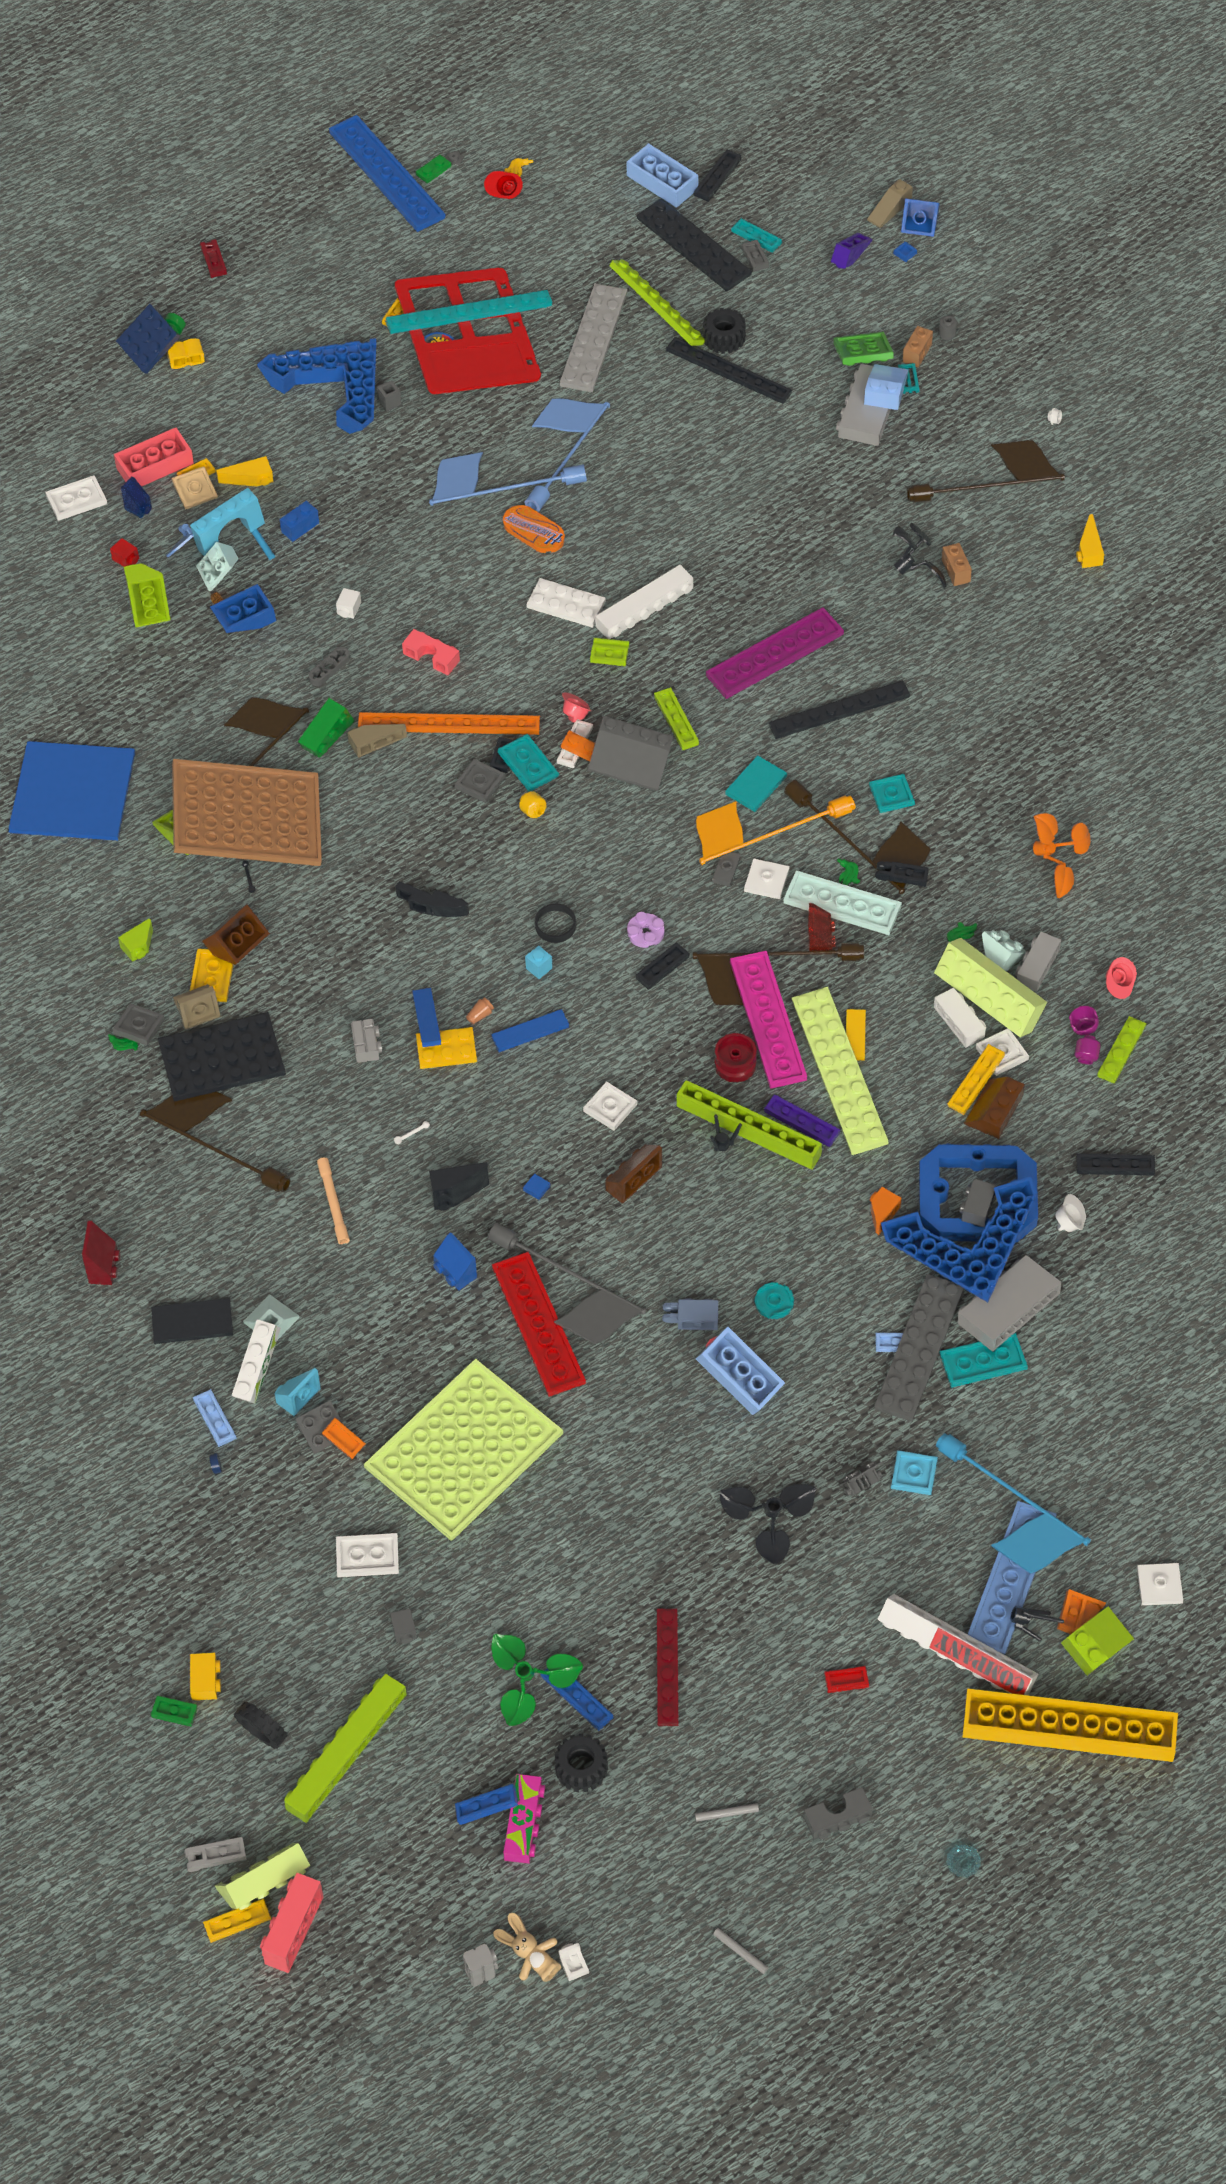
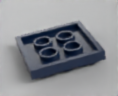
[116,304,181,374]

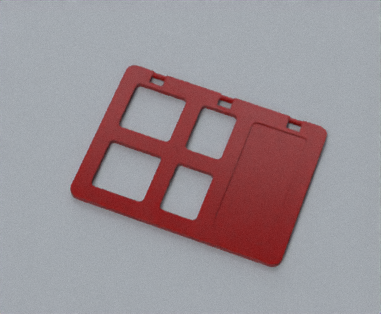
[394,268,541,394]

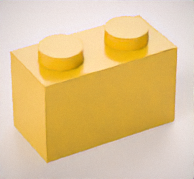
[190,1653,221,1700]

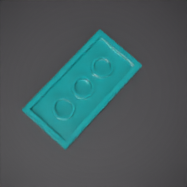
[939,1333,1028,1388]

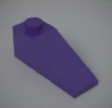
[831,233,872,269]

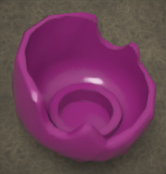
[1069,1006,1099,1036]

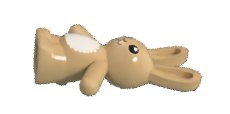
[494,1913,561,1982]

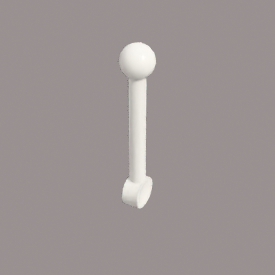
[394,1121,430,1144]

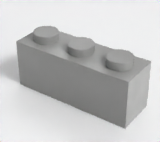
[1015,932,1061,992]

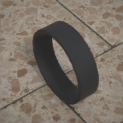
[535,903,576,943]

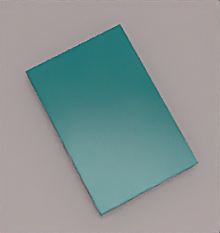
[498,734,559,792]
[725,755,787,812]

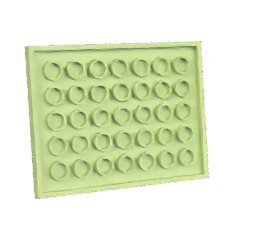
[364,1359,563,1541]

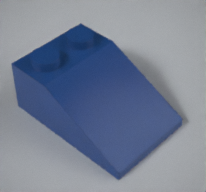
[210,584,276,633]

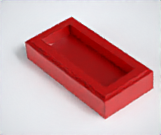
[824,1666,869,1693]

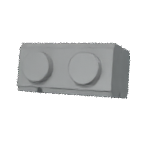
[351,1019,382,1063]
[463,1944,498,1987]

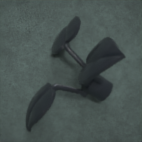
[893,522,946,589]
[720,1484,816,1564]

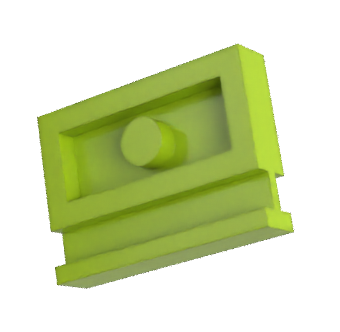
[590,638,629,666]

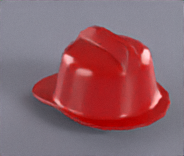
[484,171,523,199]

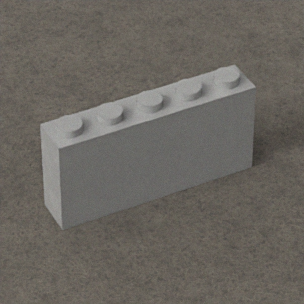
[836,364,891,446]
[958,1255,1061,1351]

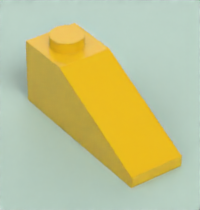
[216,456,274,486]
[1076,514,1104,568]

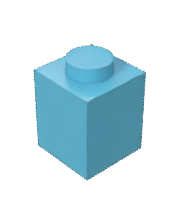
[525,946,552,979]

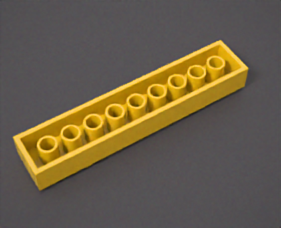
[962,1689,1178,1762]

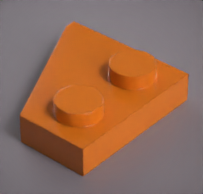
[1057,1589,1106,1634]

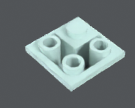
[196,542,238,591]
[982,930,1026,971]
[243,1294,299,1340]

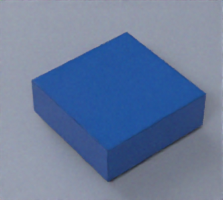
[893,242,917,262]
[523,1174,550,1200]

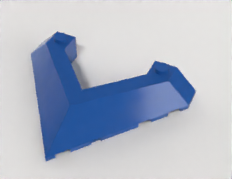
[257,338,376,434]
[881,1176,1037,1303]

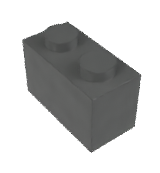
[960,1179,996,1227]

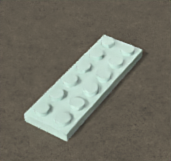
[783,871,902,935]

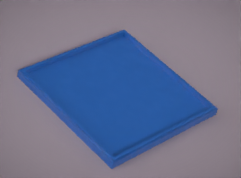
[9,741,135,841]

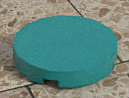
[755,1282,794,1319]

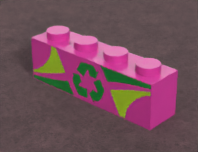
[504,1774,545,1864]

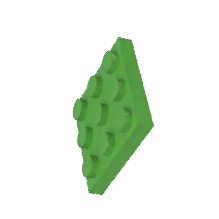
[833,332,894,366]

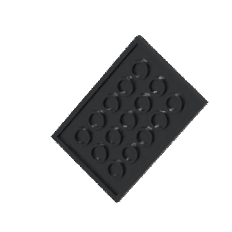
[158,1012,286,1102]

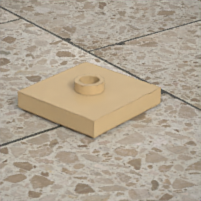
[172,466,218,510]

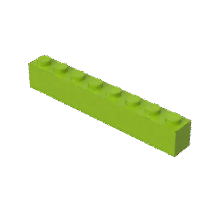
[677,1080,822,1170]
[284,1673,407,1823]

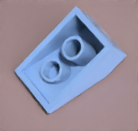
[864,364,908,410]

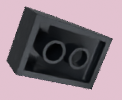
[429,1162,489,1211]

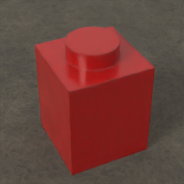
[110,538,139,567]

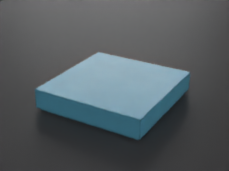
[891,1451,938,1495]

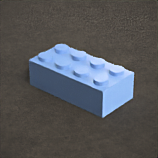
[626,143,698,208]
[696,1327,785,1415]

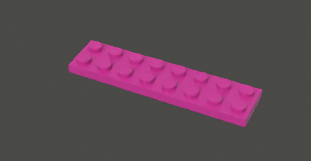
[730,951,807,1089]

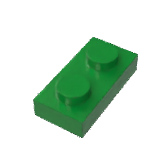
[416,155,451,184]
[151,1696,198,1727]

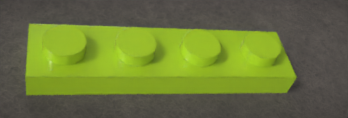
[654,687,699,751]
[1097,1016,1146,1084]

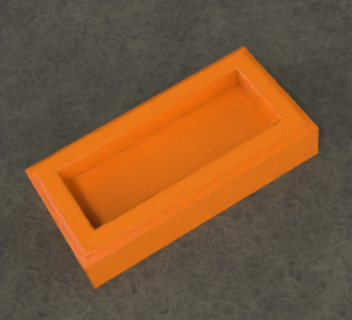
[322,1418,366,1459]

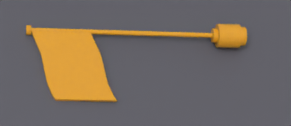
[696,795,855,865]

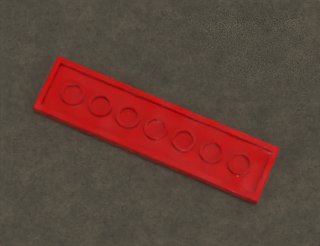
[492,1252,586,1397]

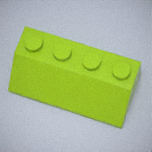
[124,563,170,628]

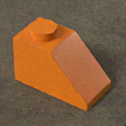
[870,1187,902,1235]

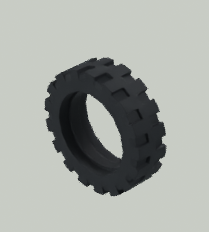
[234,1701,288,1749]

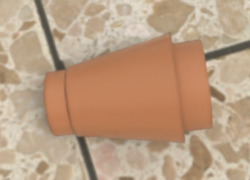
[466,998,494,1025]

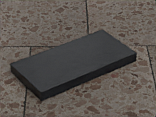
[151,1298,233,1344]

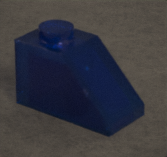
[121,477,152,518]

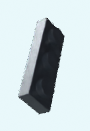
[636,942,689,990]

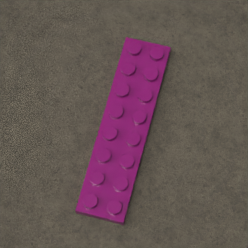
[706,607,844,699]

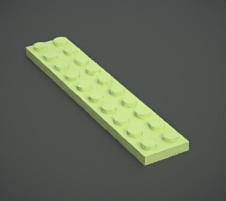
[792,987,888,1155]

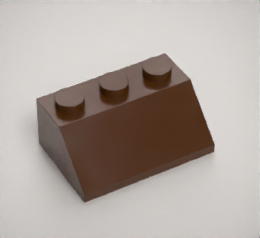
[202,904,270,965]
[964,1077,1025,1139]
[605,1144,662,1204]

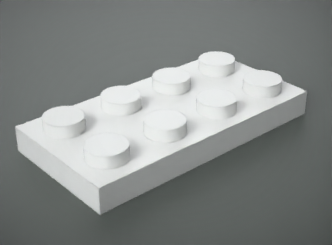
[527,578,606,628]

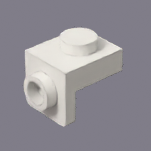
[559,1943,589,1981]

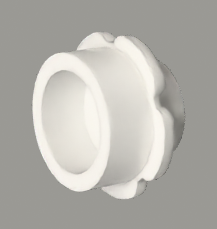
[1048,408,1062,425]

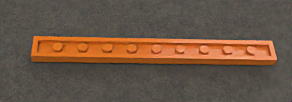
[358,712,540,735]

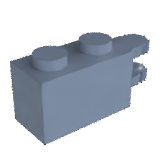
[662,1298,718,1330]

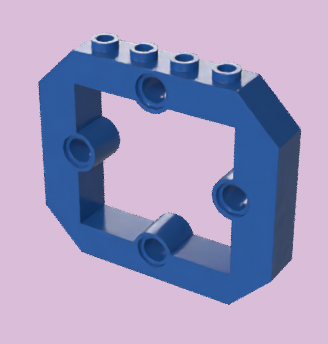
[919,1143,1038,1242]

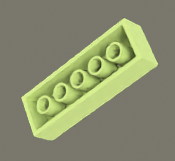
[934,938,1047,1037]

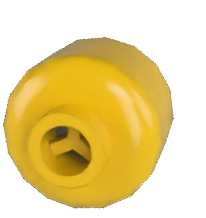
[519,791,546,818]

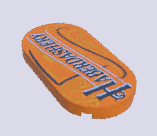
[503,505,565,553]

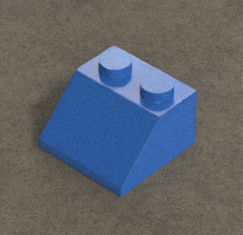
[901,198,940,237]
[433,1232,477,1291]

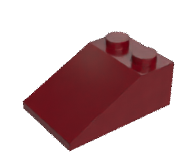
[82,1221,120,1285]

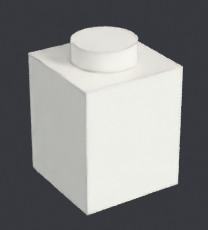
[336,588,361,619]

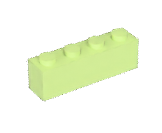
[215,1843,310,1910]

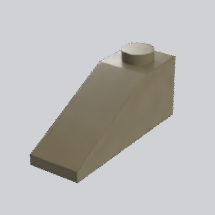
[867,179,913,228]
[348,724,407,758]

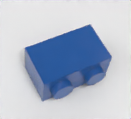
[280,501,319,542]

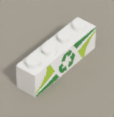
[232,1319,281,1404]

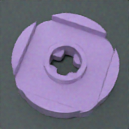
[627,912,664,948]

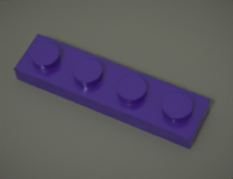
[764,1094,840,1147]

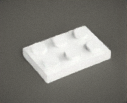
[45,475,107,521]
[336,1533,399,1577]

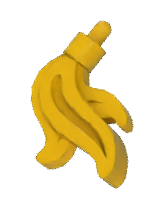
[504,158,533,177]

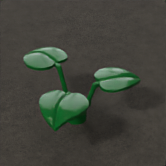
[491,1634,583,1726]

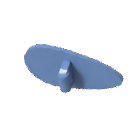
[166,524,193,558]

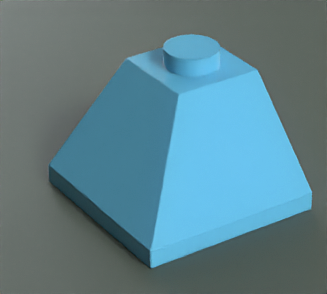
[275,1368,321,1416]

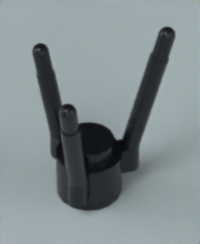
[710,1114,742,1151]
[1010,1606,1064,1641]

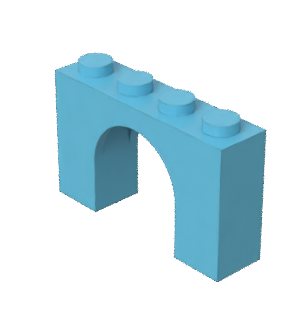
[190,488,265,556]

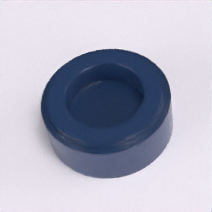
[209,1453,222,1474]

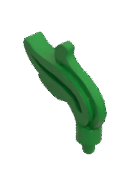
[837,858,860,886]
[947,922,977,942]
[108,1034,138,1051]

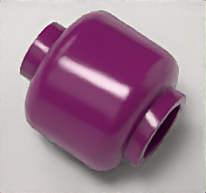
[1074,1035,1101,1065]

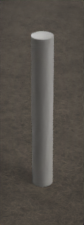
[695,1803,759,1822]
[713,1928,769,1974]

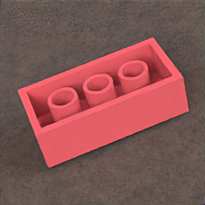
[114,428,194,491]
[260,1873,323,1973]

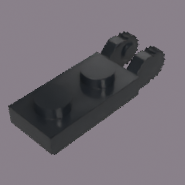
[875,861,929,887]

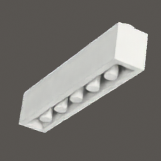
[595,565,693,639]

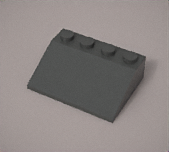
[587,715,673,791]

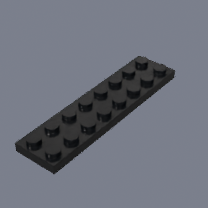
[637,198,752,292]

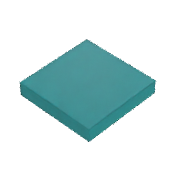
[869,774,915,813]

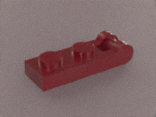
[199,239,227,278]

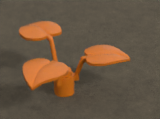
[1033,813,1091,898]

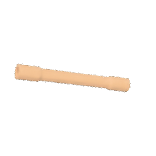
[317,1157,350,1244]

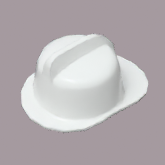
[1055,1194,1086,1232]

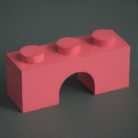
[402,629,460,675]

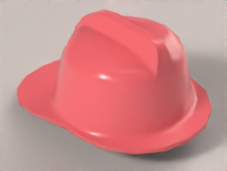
[562,692,592,723]
[1106,957,1137,999]

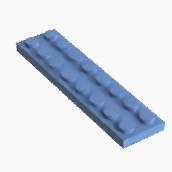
[968,1501,1057,1655]

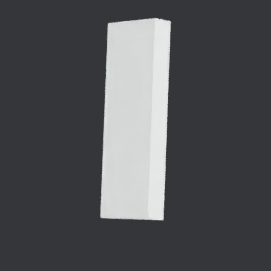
[557,720,593,768]

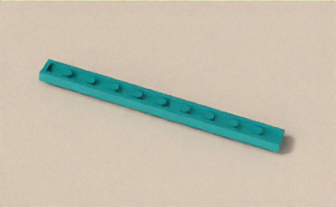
[385,290,553,334]

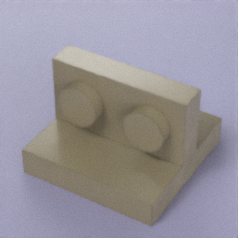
[173,984,221,1030]

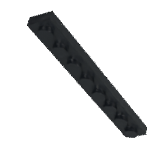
[769,680,910,739]

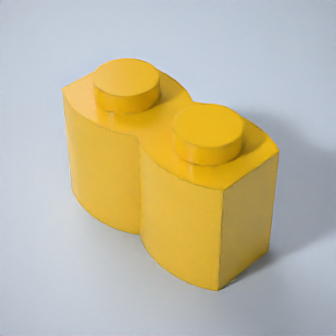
[167,338,205,369]

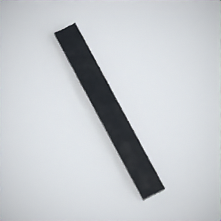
[666,337,792,404]

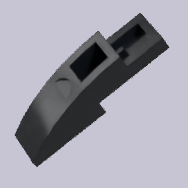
[396,881,469,917]

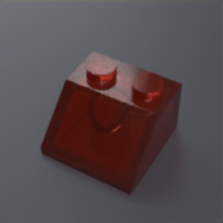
[808,903,836,955]

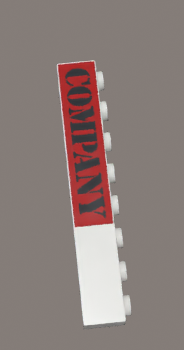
[878,1594,1038,1696]

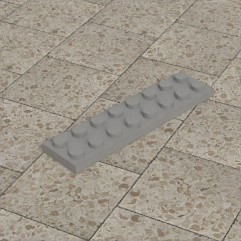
[560,283,627,392]

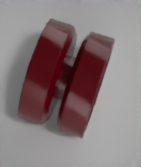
[715,1033,757,1083]

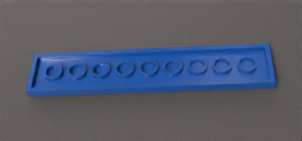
[329,115,445,232]

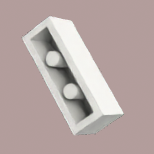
[934,988,986,1048]

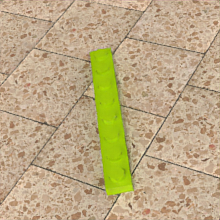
[609,259,704,346]

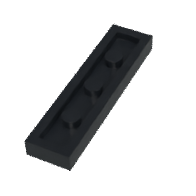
[694,149,741,202]
[1076,1153,1155,1176]

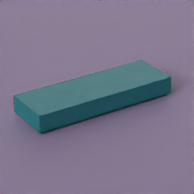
[731,218,782,253]

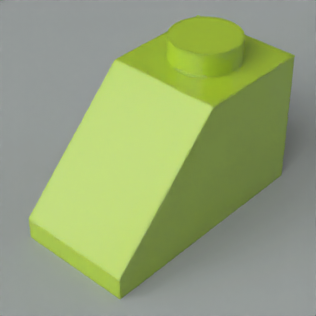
[118,919,153,962]

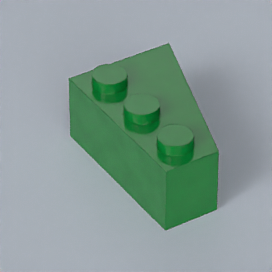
[298,698,355,758]

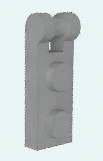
[184,1837,247,1872]

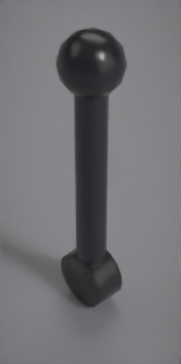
[242,861,256,893]

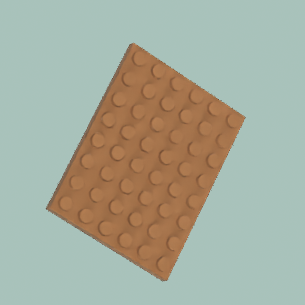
[172,759,322,866]

